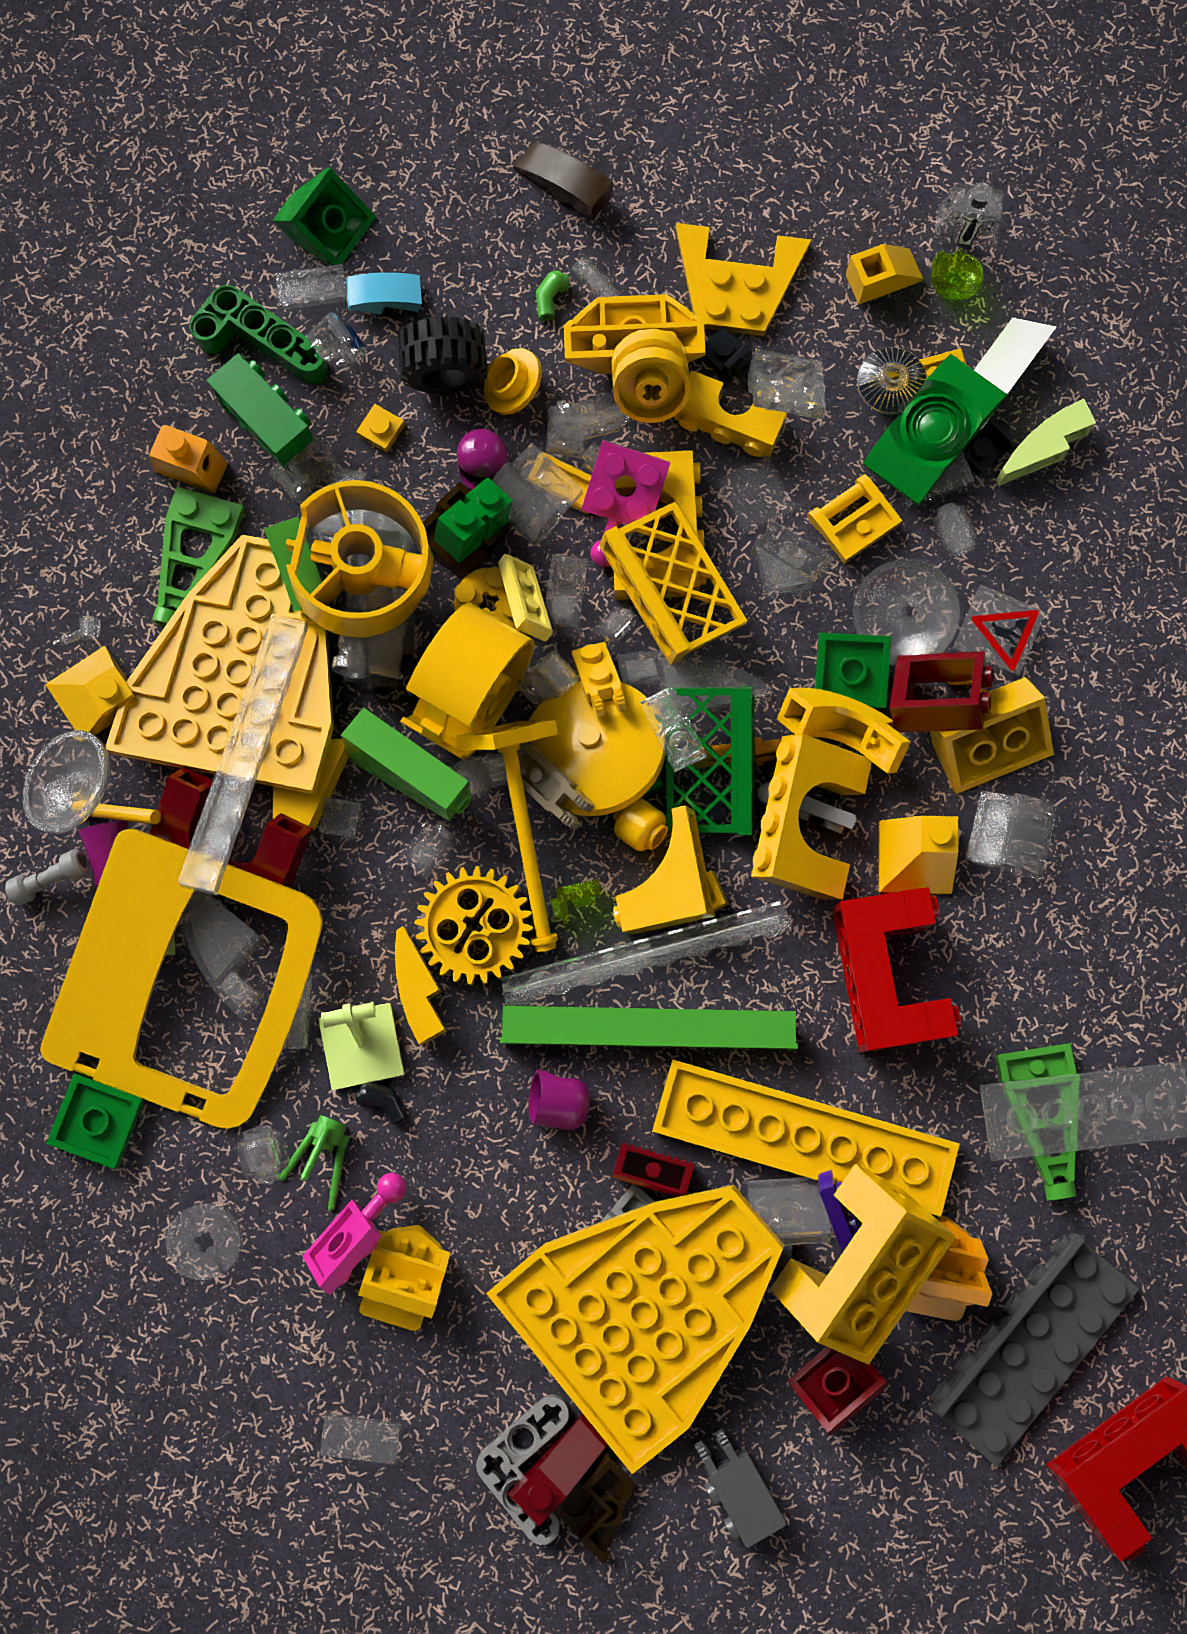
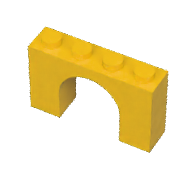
[613,450,706,600]
[751,734,872,900]

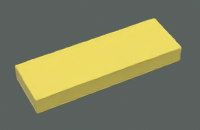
[498,554,553,642]

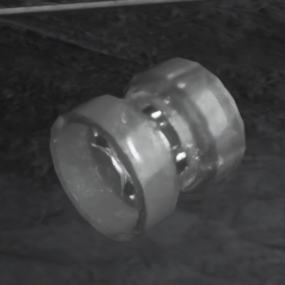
[331,635,375,679]

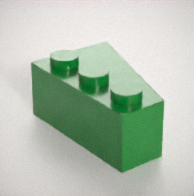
[206,353,314,467]

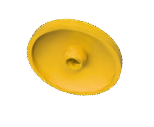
[529,681,666,816]

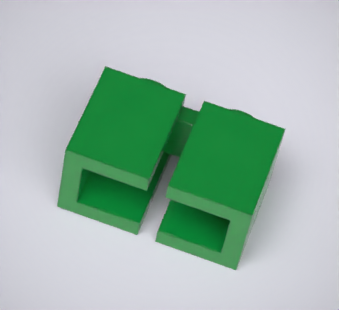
[434,477,513,563]

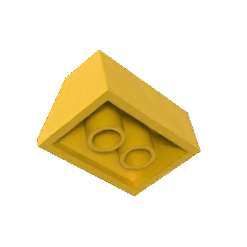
[930,677,1054,794]

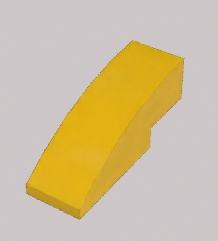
[395,926,447,1046]

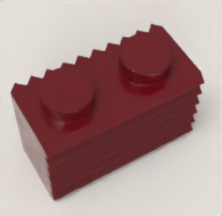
[612,1142,694,1197]

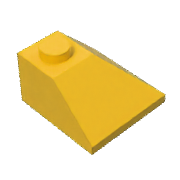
[45,646,136,742]
[879,816,958,895]

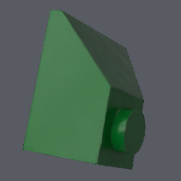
[272,167,377,269]

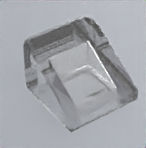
[592,607,634,648]

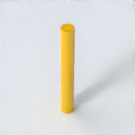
[74,802,161,825]

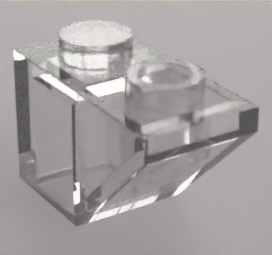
[545,554,588,638]

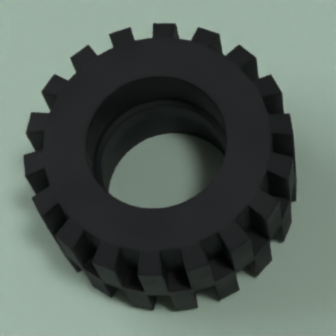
[397,317,488,394]

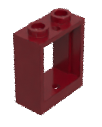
[890,651,994,732]

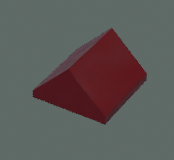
[787,1347,889,1436]

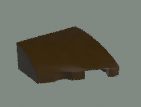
[554,1449,635,1564]

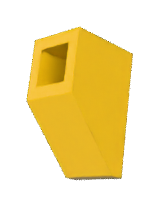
[846,244,923,305]

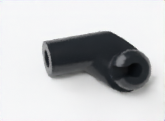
[355,1082,408,1125]

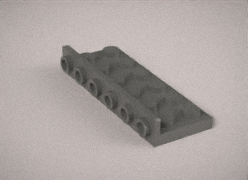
[929,1233,1139,1467]

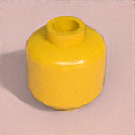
[613,798,668,852]

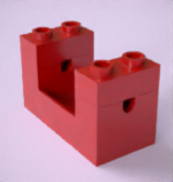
[832,887,961,1053]
[1045,1376,1187,1562]

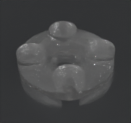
[165,1203,243,1280]

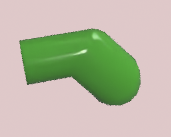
[536,270,570,321]

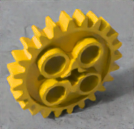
[414,866,533,985]

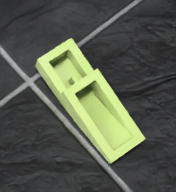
[996,399,1096,486]

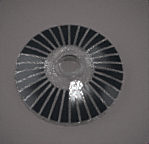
[857,347,927,415]

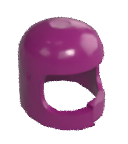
[456,429,509,491]
[528,1069,590,1131]

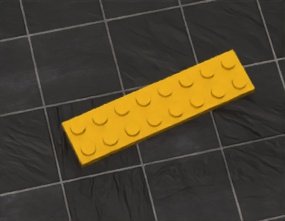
[652,1060,960,1217]

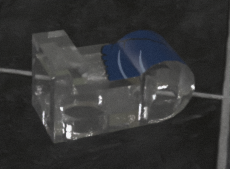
[305,312,367,367]

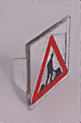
[952,584,1046,676]

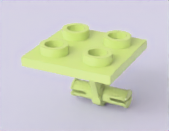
[318,1002,405,1090]

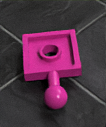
[581,440,671,568]
[302,1173,407,1295]

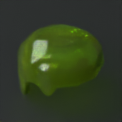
[931,249,984,301]

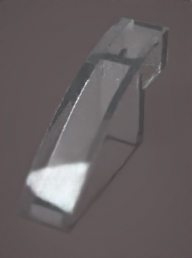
[617,651,773,722]
[180,888,266,1019]

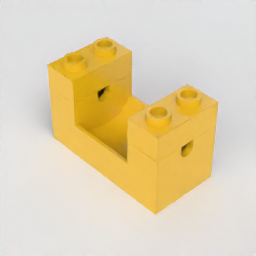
[770,1164,956,1365]

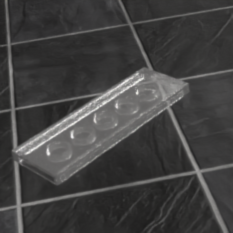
[980,1061,1187,1161]

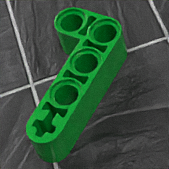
[189,285,329,385]

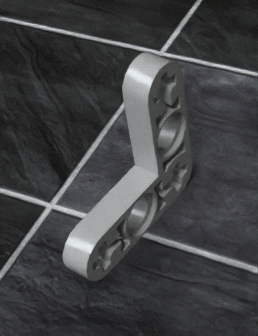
[476,1394,569,1545]

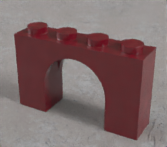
[149,767,313,912]

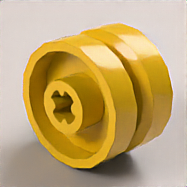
[611,329,691,423]

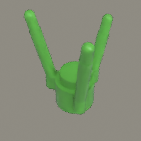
[279,1115,350,1211]

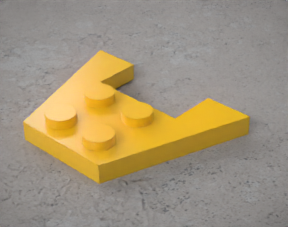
[675,223,811,336]

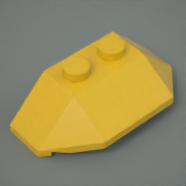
[564,294,706,374]

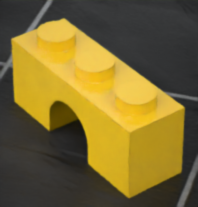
[674,370,789,457]

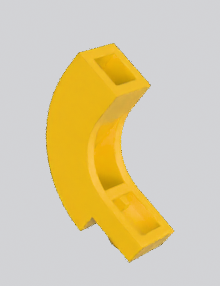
[776,688,911,774]

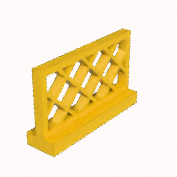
[599,501,748,666]

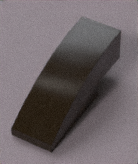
[513,142,613,220]

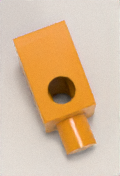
[149,425,228,494]

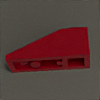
[507,1413,608,1526]

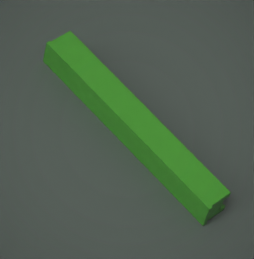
[500,1006,798,1050]

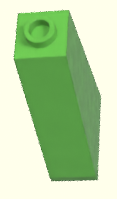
[341,708,471,821]

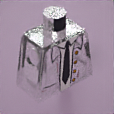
[933,182,1004,249]

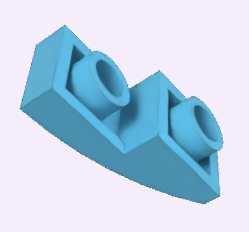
[346,273,422,315]

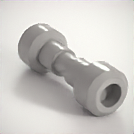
[5,849,90,906]

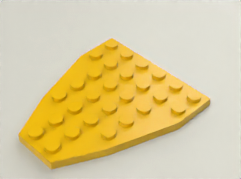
[105,535,334,795]
[486,1185,785,1474]

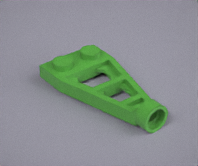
[151,487,245,628]
[995,1043,1078,1201]

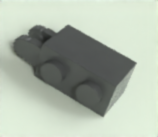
[694,1428,787,1548]

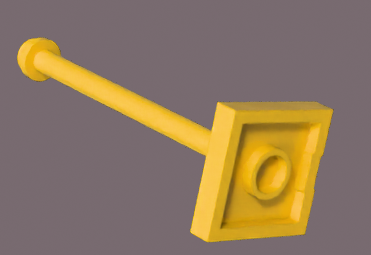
[456,720,558,952]

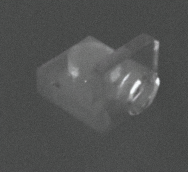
[399,821,455,880]

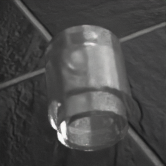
[932,502,978,558]

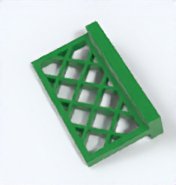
[665,686,755,835]

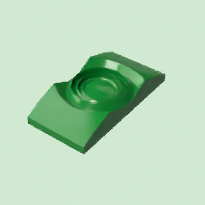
[863,354,1007,507]

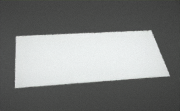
[974,318,1056,429]

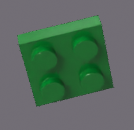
[814,632,891,708]
[46,1073,145,1169]

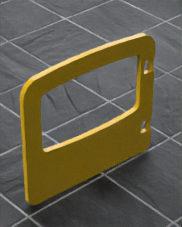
[40,829,323,1129]

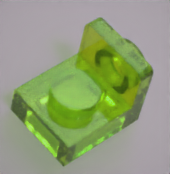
[550,879,602,926]

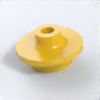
[484,348,542,415]

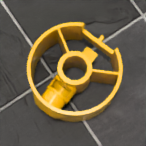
[286,480,434,638]
[400,602,535,760]

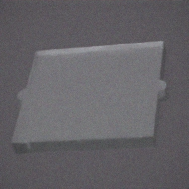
[717,456,796,534]

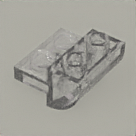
[492,443,583,547]
[965,791,1057,879]

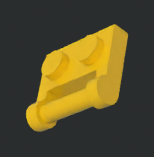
[807,474,903,564]

